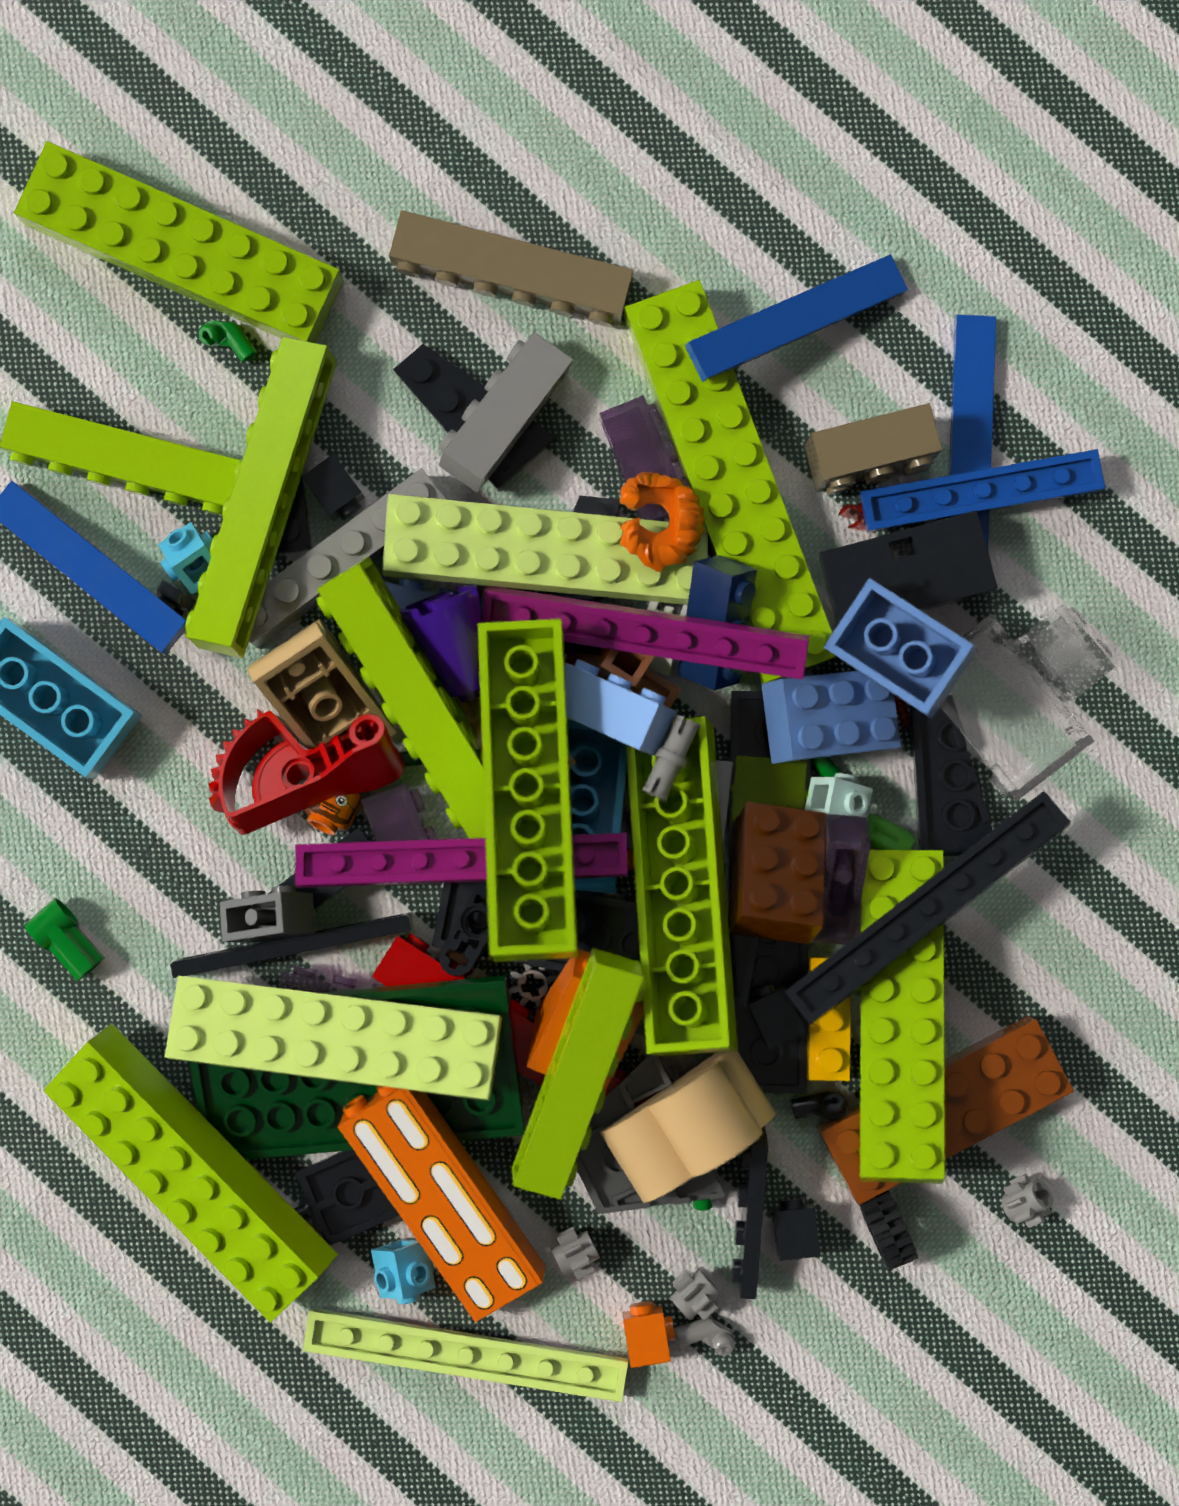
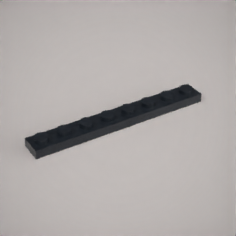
[785,791,1071,1026]

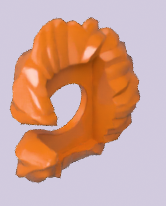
[619,471,705,572]

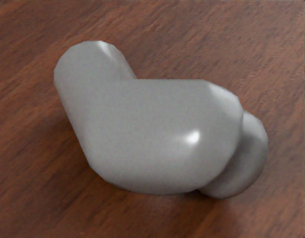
[675,1317,735,1356]

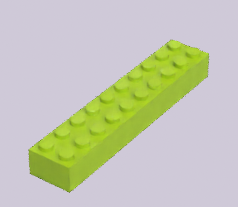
[624,279,837,684]

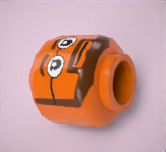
[304,793,363,835]

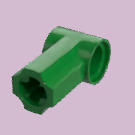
[24,898,105,981]

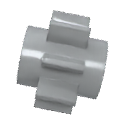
[509,964,557,1007]
[1002,1174,1053,1228]
[551,1227,600,1280]
[670,1270,720,1321]

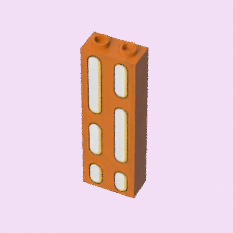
[338,1086,546,1322]

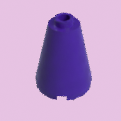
[399,584,482,702]

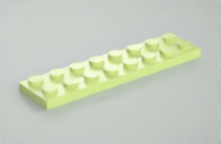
[382,494,708,605]
[164,976,502,1101]

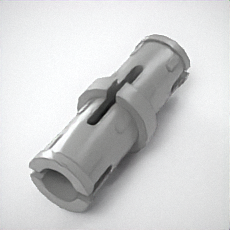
[642,715,700,801]

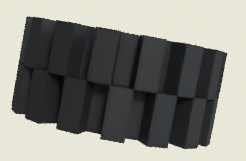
[859,1190,919,1271]

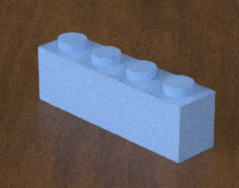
[565,654,677,756]

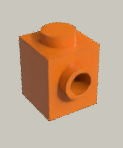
[622,1301,676,1368]

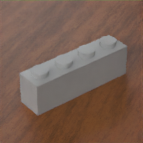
[438,332,573,493]

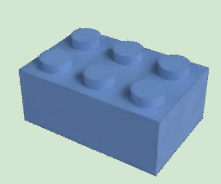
[824,578,978,719]
[761,671,901,764]

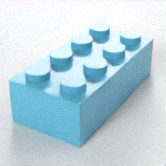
[0,617,143,779]

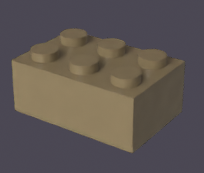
[804,403,942,495]

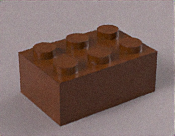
[729,802,826,944]

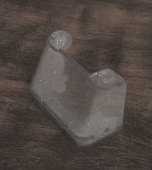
[941,613,1094,802]

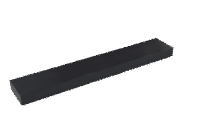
[170,912,414,978]

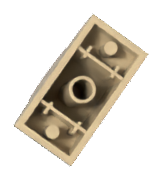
[247,619,397,750]
[600,1050,776,1203]

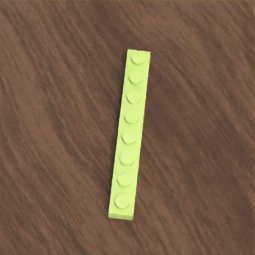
[302,1308,628,1402]

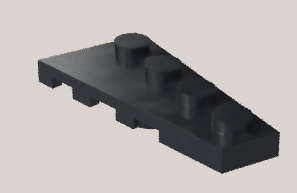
[393,344,557,491]
[731,1126,769,1299]

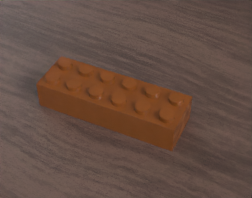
[816,1016,1074,1205]

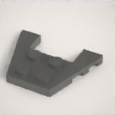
[575,1054,726,1214]

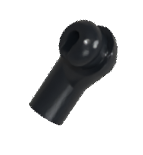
[791,1091,848,1120]

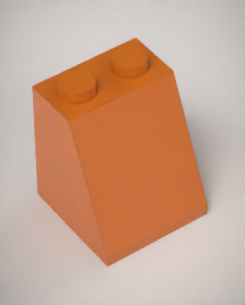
[527,948,644,1090]

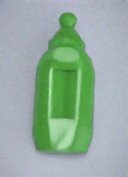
[854,814,915,850]

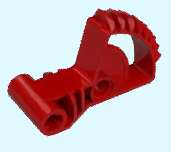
[208,708,405,835]

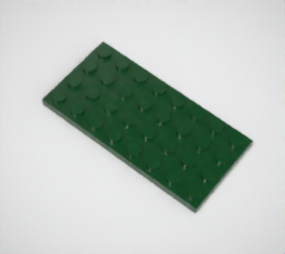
[190,975,526,1160]

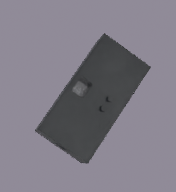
[819,510,998,626]

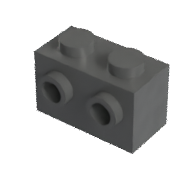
[220,885,316,943]

